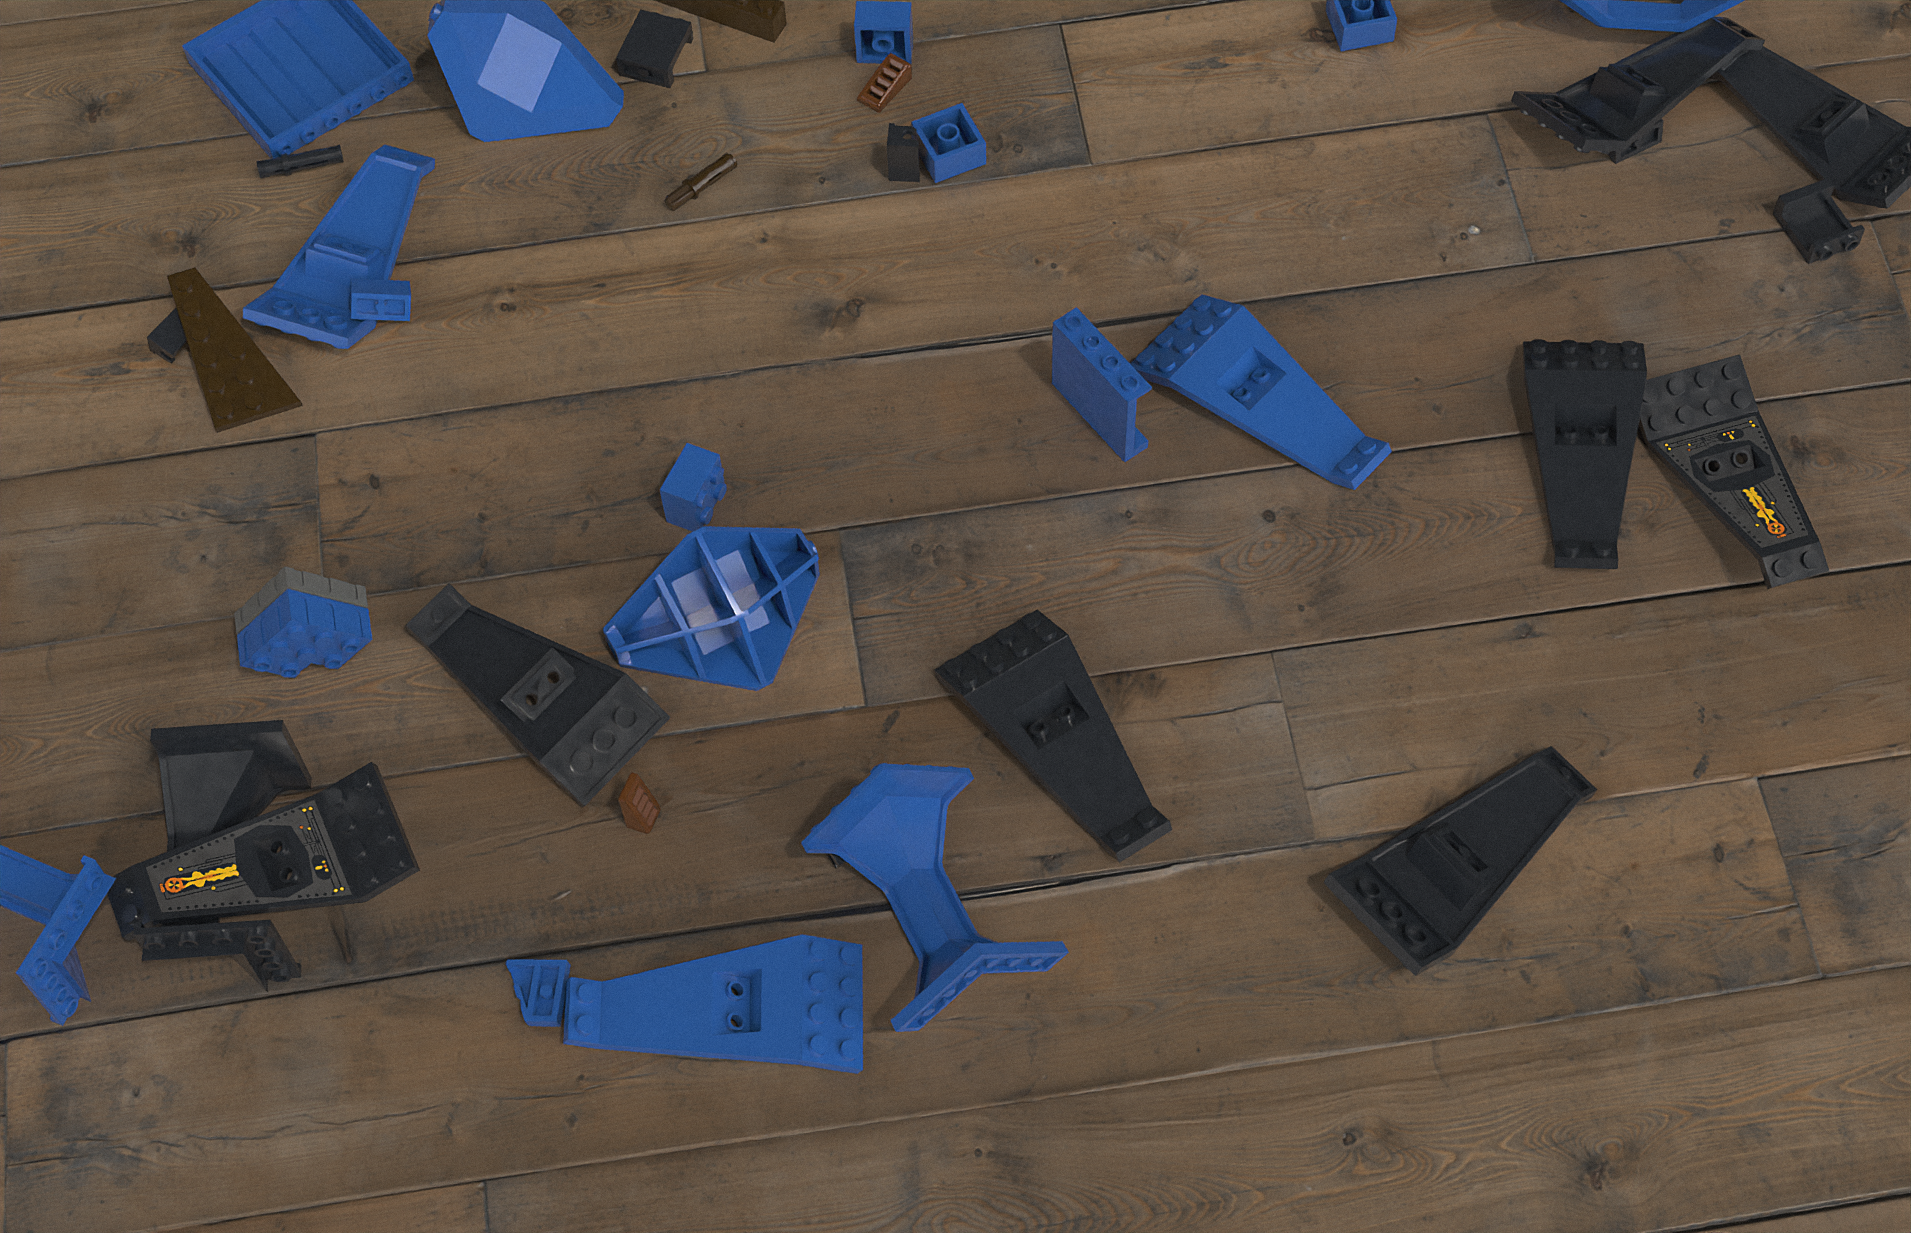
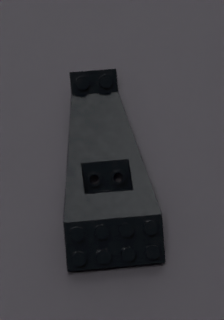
[1511,17,1765,154]
[1709,46,1911,209]
[1523,339,1647,569]
[934,609,1172,863]
[1324,746,1598,976]

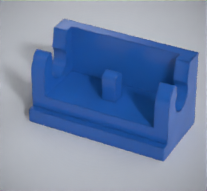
[351,279,411,321]

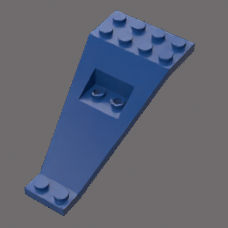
[243,145,435,349]
[1130,294,1392,490]
[563,934,863,1074]

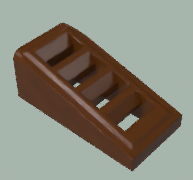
[857,53,912,113]
[618,772,661,834]

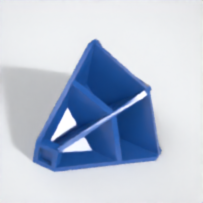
[427,0,624,142]
[603,526,820,691]

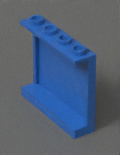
[1052,307,1152,462]

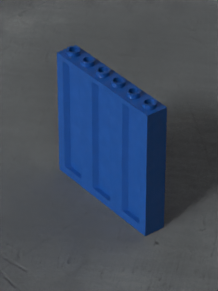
[182,0,414,159]

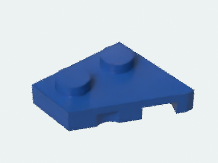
[506,959,571,1027]

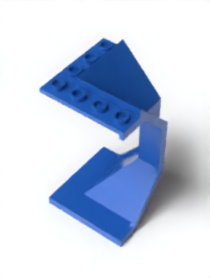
[1560,0,1745,32]
[801,763,1069,1032]
[0,845,116,1026]

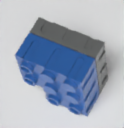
[234,567,372,678]

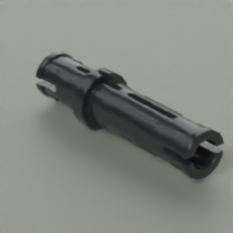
[256,144,344,179]

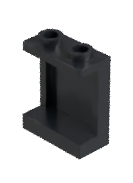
[616,9,694,88]
[1773,178,1865,264]

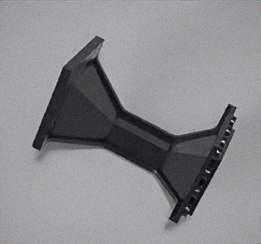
[133,720,312,991]

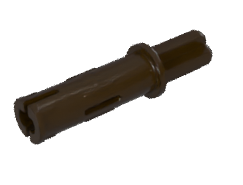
[664,152,737,211]

